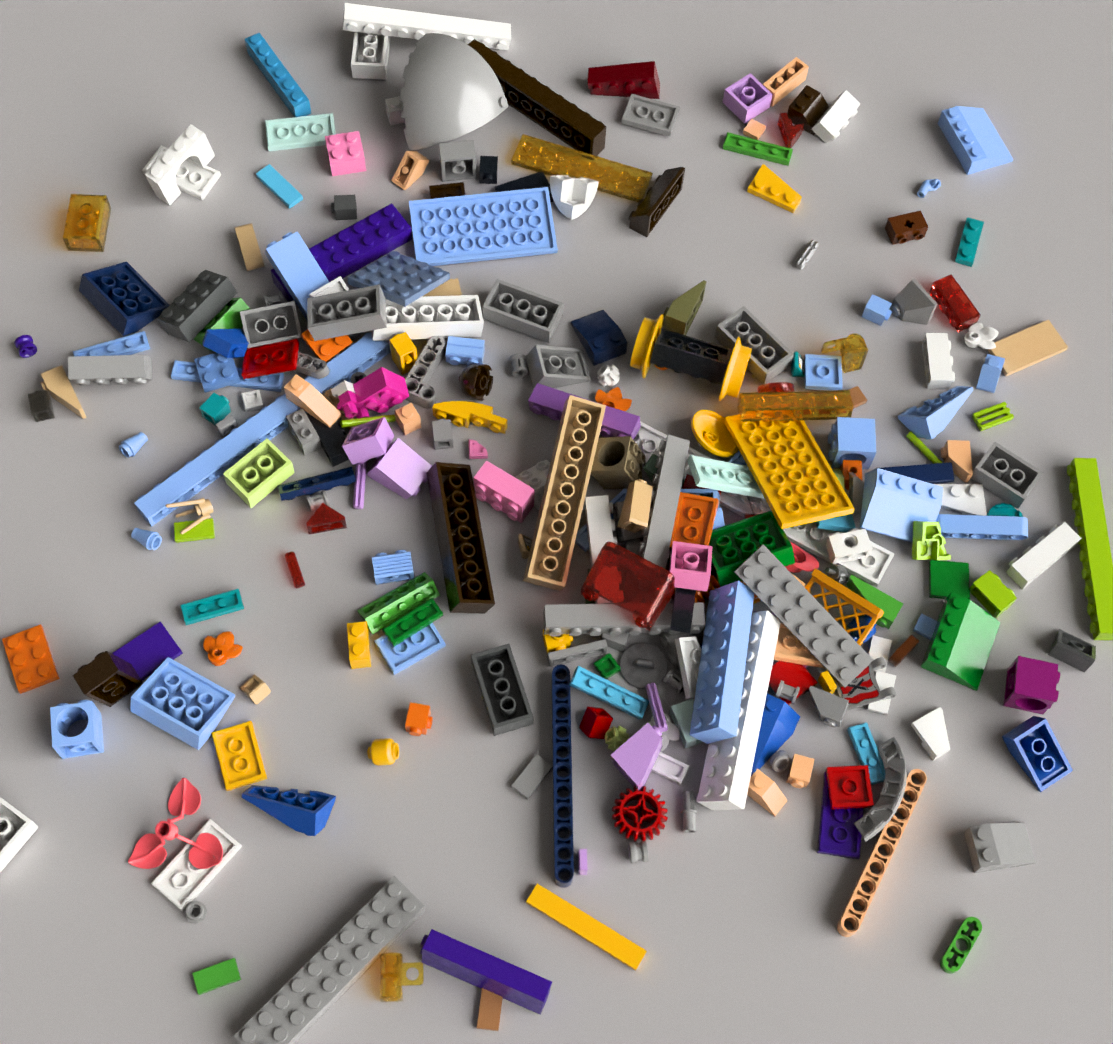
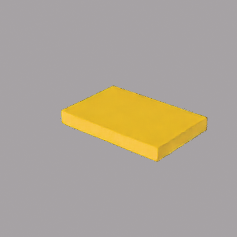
[212,721,267,791]

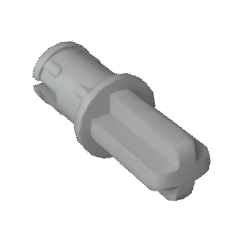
[681,790,697,833]

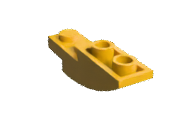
[432,401,507,434]

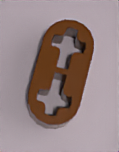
[888,634,920,667]

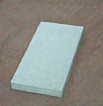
[265,113,336,151]
[687,455,764,499]

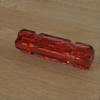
[285,551,305,588]

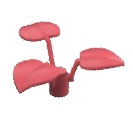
[128,778,223,869]

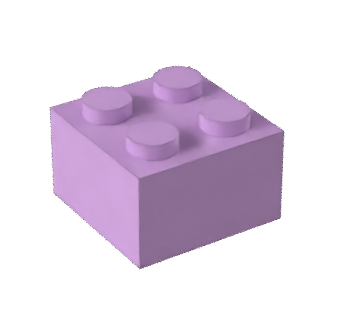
[723,73,773,124]
[342,417,394,465]

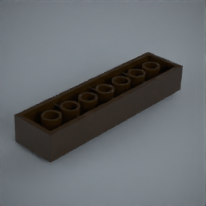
[426,462,495,614]

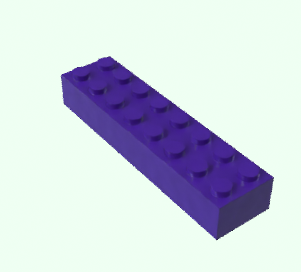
[270,203,412,305]

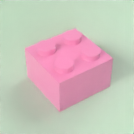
[325,131,366,176]
[668,541,712,591]

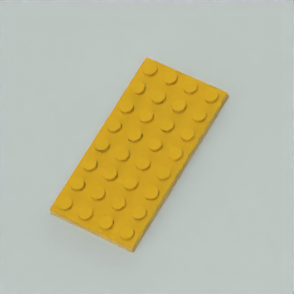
[724,403,855,529]

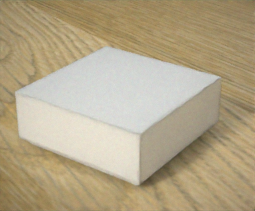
[241,389,263,412]

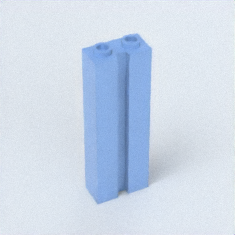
[265,231,329,322]

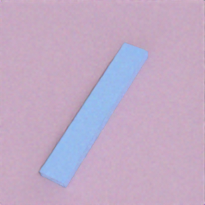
[171,360,284,392]

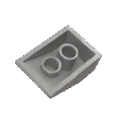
[525,345,591,388]
[964,823,1035,873]

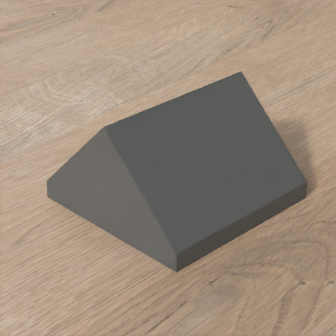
[1048,629,1096,672]

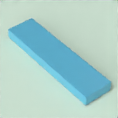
[569,666,649,720]

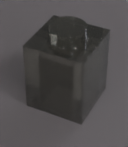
[28,390,55,422]

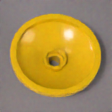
[691,410,738,457]

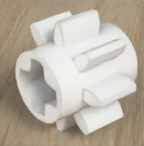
[597,364,620,387]

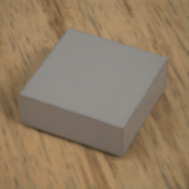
[216,415,238,437]

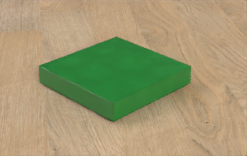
[929,560,970,599]

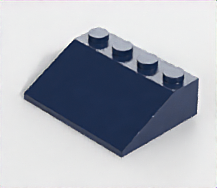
[79,261,170,336]

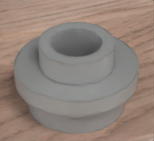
[185,901,207,923]

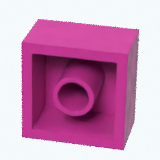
[353,367,410,414]

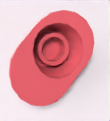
[785,542,819,573]

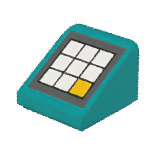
[791,352,804,377]

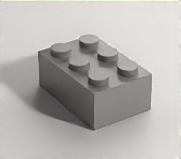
[240,301,302,348]
[970,442,1043,509]

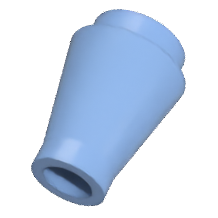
[119,432,148,458]
[131,528,162,550]

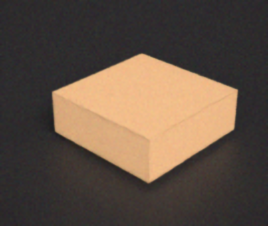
[743,119,766,140]

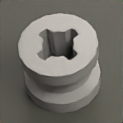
[629,841,648,864]

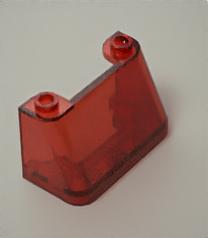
[581,542,675,630]

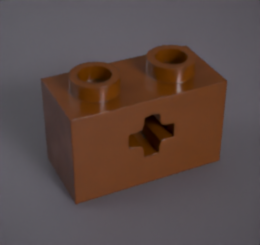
[885,210,928,245]

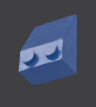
[1002,716,1073,792]

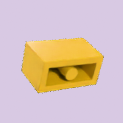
[389,332,418,375]
[347,621,371,669]

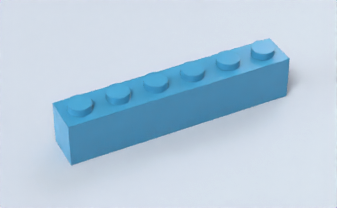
[245,33,311,117]

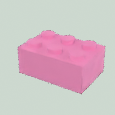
[474,460,535,523]

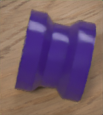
[14,335,37,358]

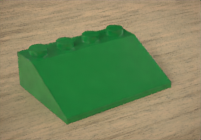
[709,510,795,587]
[921,592,1001,691]

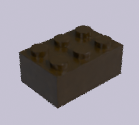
[72,651,143,707]

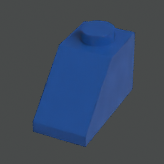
[202,329,249,358]

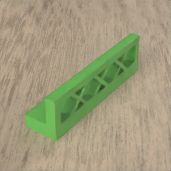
[357,572,440,634]

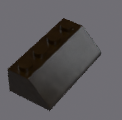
[628,167,685,237]

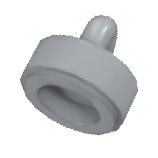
[770,750,791,772]

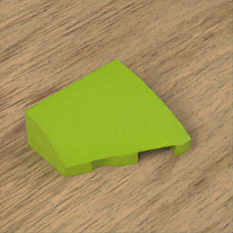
[912,521,951,560]

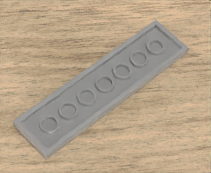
[734,544,873,688]

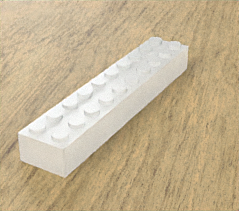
[697,610,781,810]

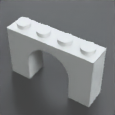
[145,124,215,205]

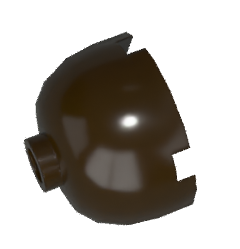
[459,363,493,401]

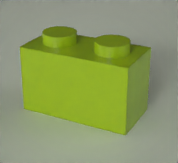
[970,570,1017,618]

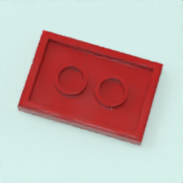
[241,339,299,379]

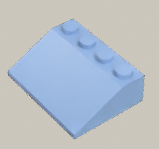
[937,106,1013,175]
[860,468,943,543]
[131,657,235,750]

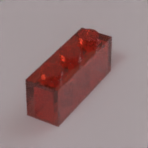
[929,274,981,332]

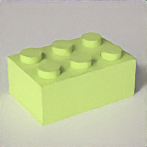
[223,438,295,508]

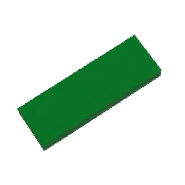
[382,598,443,647]

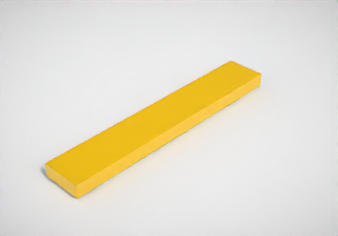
[526,883,647,971]

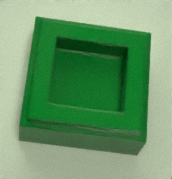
[593,653,621,680]

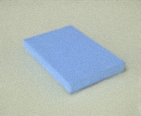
[374,623,446,675]

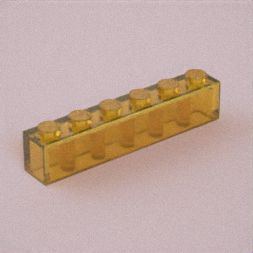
[737,390,854,422]

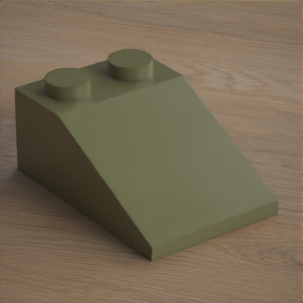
[662,280,707,335]

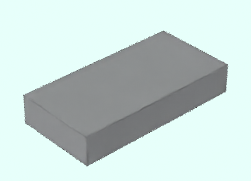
[511,754,553,800]

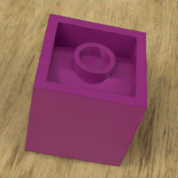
[1003,656,1060,715]

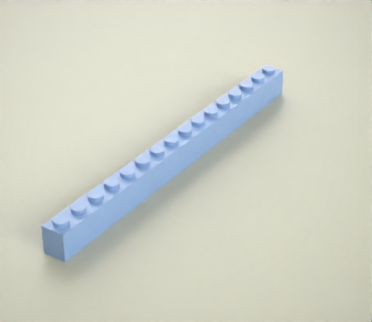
[134,332,390,527]

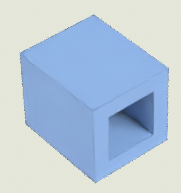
[862,294,892,326]

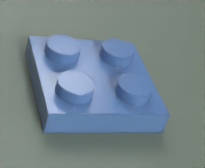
[194,353,241,393]

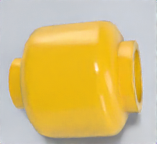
[367,738,399,766]

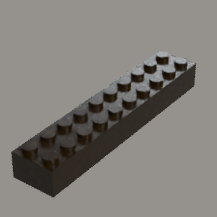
[468,39,606,161]

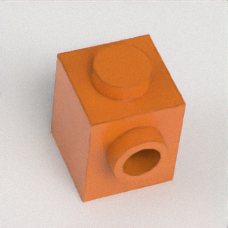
[840,460,863,490]
[405,702,433,736]

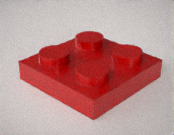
[826,765,874,810]

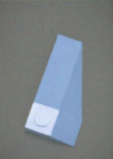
[898,386,973,440]

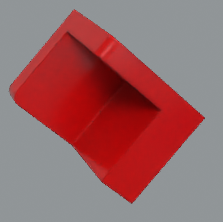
[579,706,613,739]

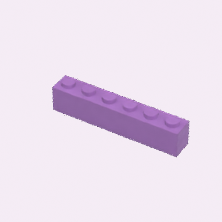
[528,383,641,440]

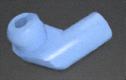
[917,179,941,198]

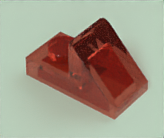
[778,112,804,148]

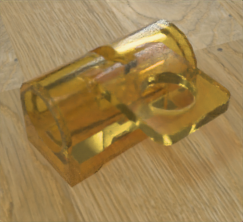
[821,333,868,373]
[380,953,424,1002]

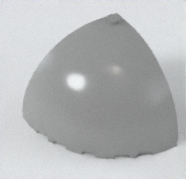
[400,33,509,151]

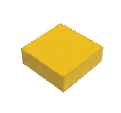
[818,671,837,694]

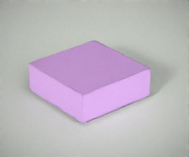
[578,849,588,875]

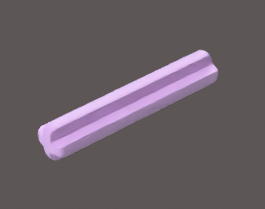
[353,462,367,509]
[645,682,668,733]

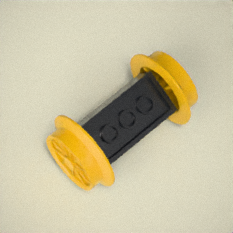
[630,314,752,401]

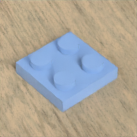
[804,354,843,391]

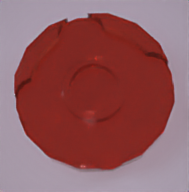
[757,382,794,397]

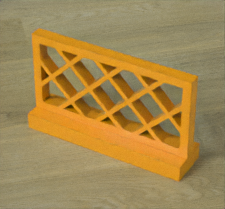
[805,568,884,646]

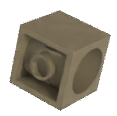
[591,436,645,490]

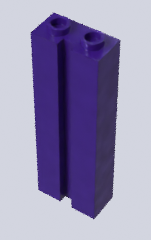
[420,929,552,1015]

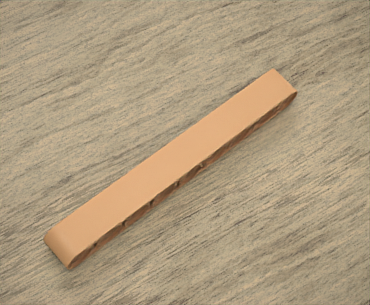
[837,769,927,937]

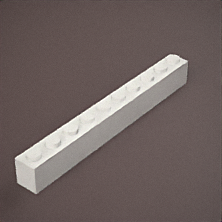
[343,3,511,50]

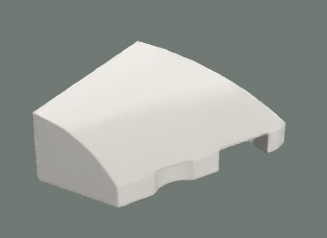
[911,707,950,761]

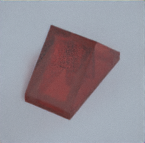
[306,503,347,534]

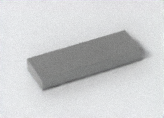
[547,639,607,667]

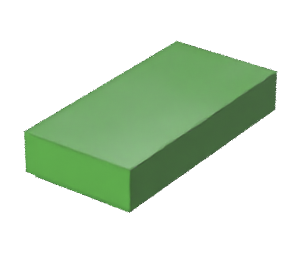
[192,958,242,995]

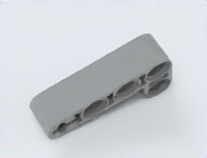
[405,336,446,409]

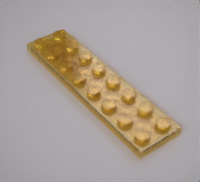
[511,134,653,203]

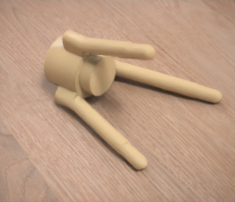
[166,498,214,534]

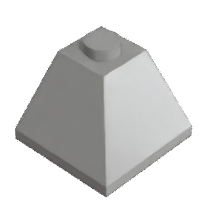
[890,279,937,325]

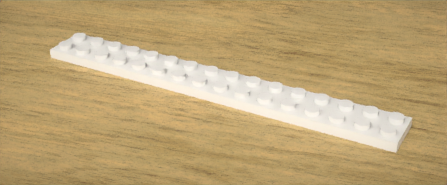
[634,421,894,587]

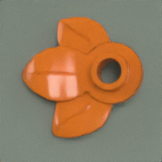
[595,387,632,412]
[203,631,243,666]

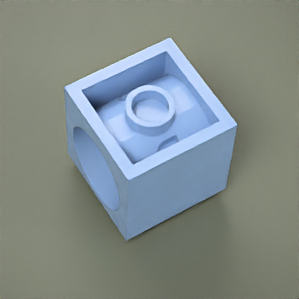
[828,417,876,470]
[50,700,104,759]

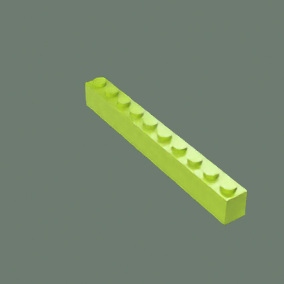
[1067,458,1113,640]

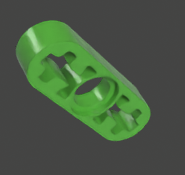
[940,917,982,974]

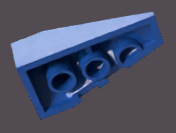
[751,694,800,776]
[242,785,336,836]

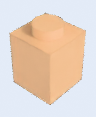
[395,402,421,435]
[786,754,815,788]

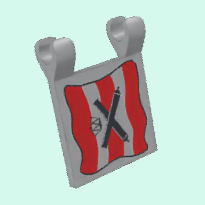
[833,657,896,711]

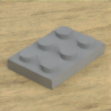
[622,94,680,137]

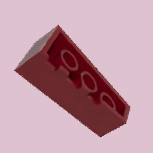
[587,61,660,99]

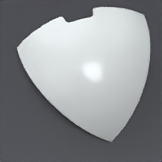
[550,175,599,220]

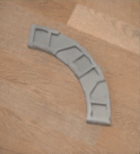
[854,737,907,842]

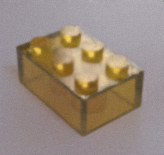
[63,194,111,252]

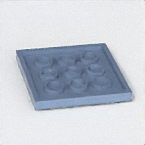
[347,251,450,307]

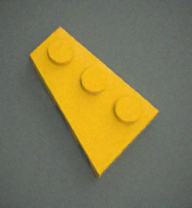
[747,164,802,213]

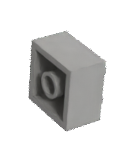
[439,140,477,182]

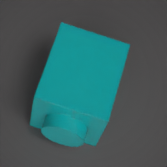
[199,392,231,426]

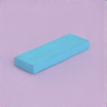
[256,164,303,209]
[847,722,886,785]

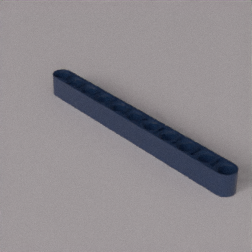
[552,664,574,888]

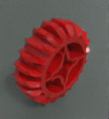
[612,786,668,842]

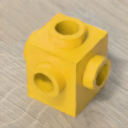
[542,629,573,654]

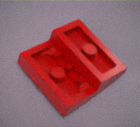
[769,661,818,705]

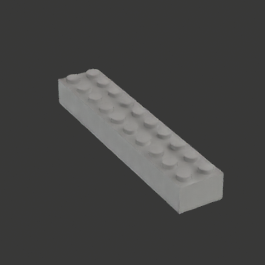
[234,876,425,1044]

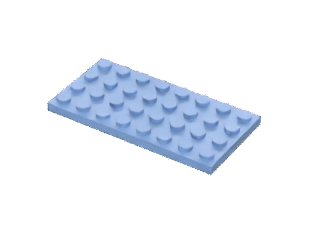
[409,187,558,266]

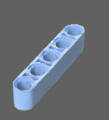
[936,514,1028,540]

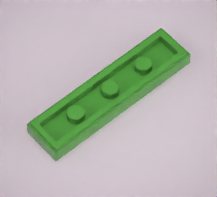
[723,132,793,166]

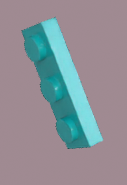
[955,217,984,267]
[181,589,244,626]

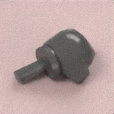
[825,565,849,585]

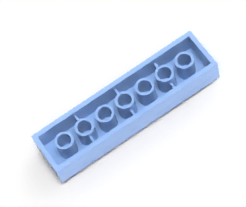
[690,581,754,744]

